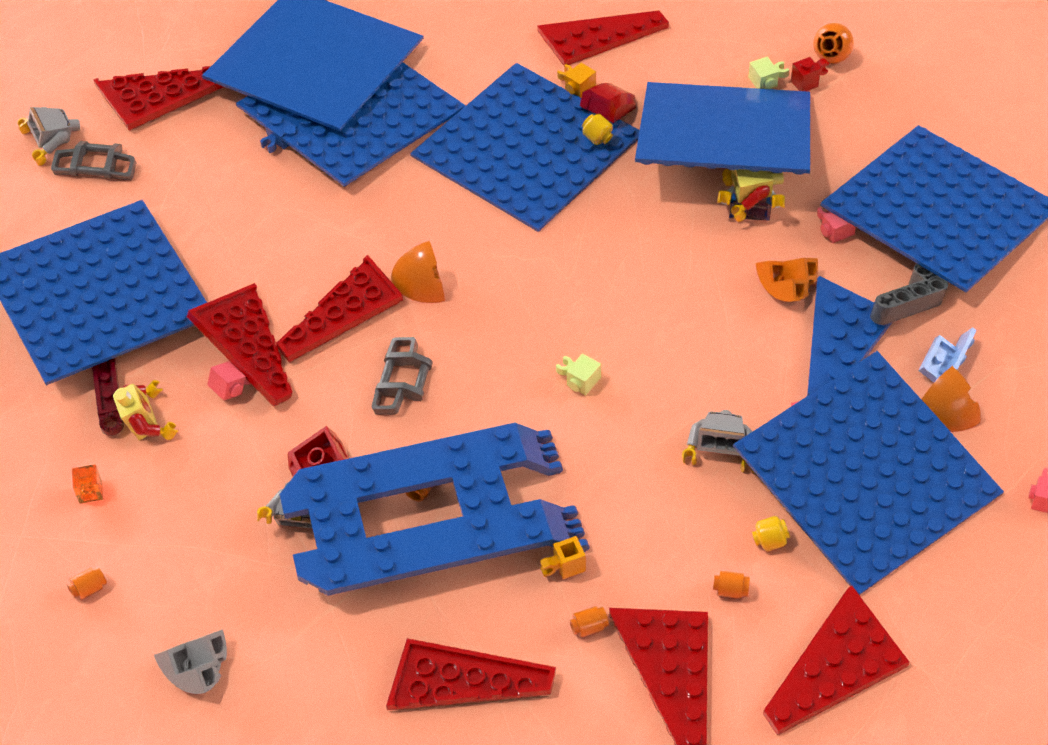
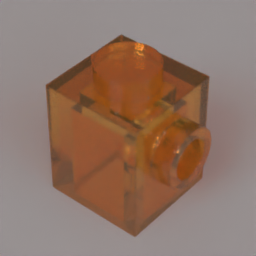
[72,464,103,504]

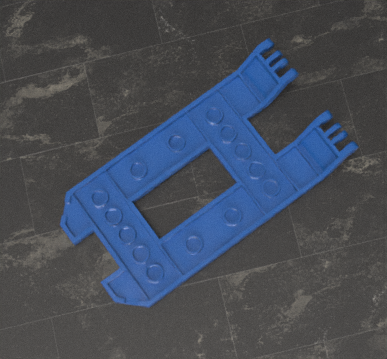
[279,422,590,596]

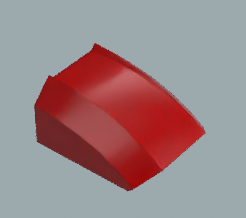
[580,83,637,123]
[287,425,350,476]

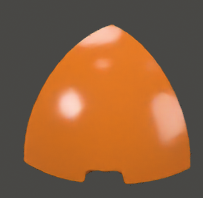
[391,241,445,303]
[755,257,818,302]
[922,366,981,432]

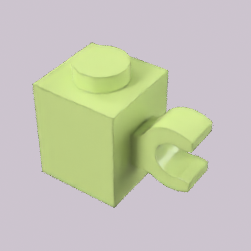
[748,56,790,89]
[556,353,601,396]

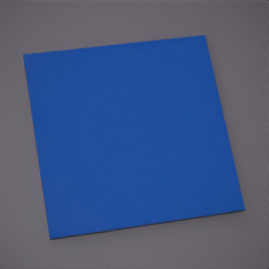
[202,0,424,131]
[236,62,466,187]
[410,63,639,232]
[635,82,810,175]
[820,125,1048,293]
[0,199,207,386]
[733,351,1004,595]

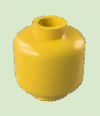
[582,114,613,145]
[752,516,790,551]

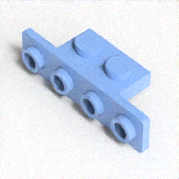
[918,327,976,382]

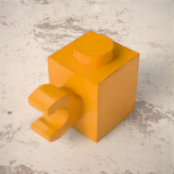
[557,62,596,98]
[540,536,586,579]

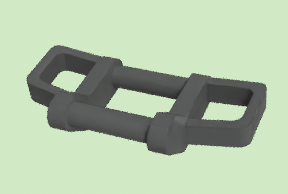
[51,141,137,180]
[371,337,433,415]

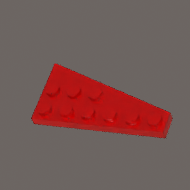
[537,10,669,66]
[276,254,403,362]
[386,638,556,710]

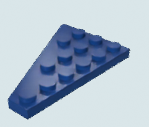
[807,276,893,396]

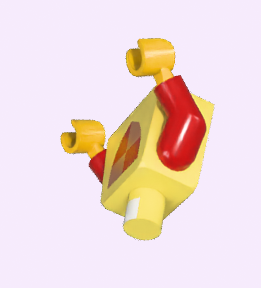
[722,169,784,222]
[113,380,178,440]

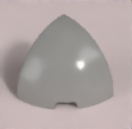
[154,629,227,694]

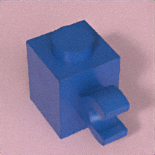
[260,115,297,153]

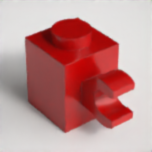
[791,57,829,91]

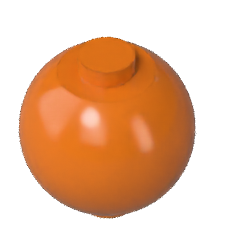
[813,23,854,64]

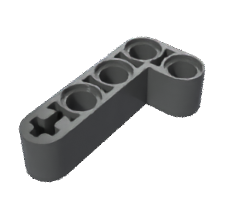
[870,264,948,325]

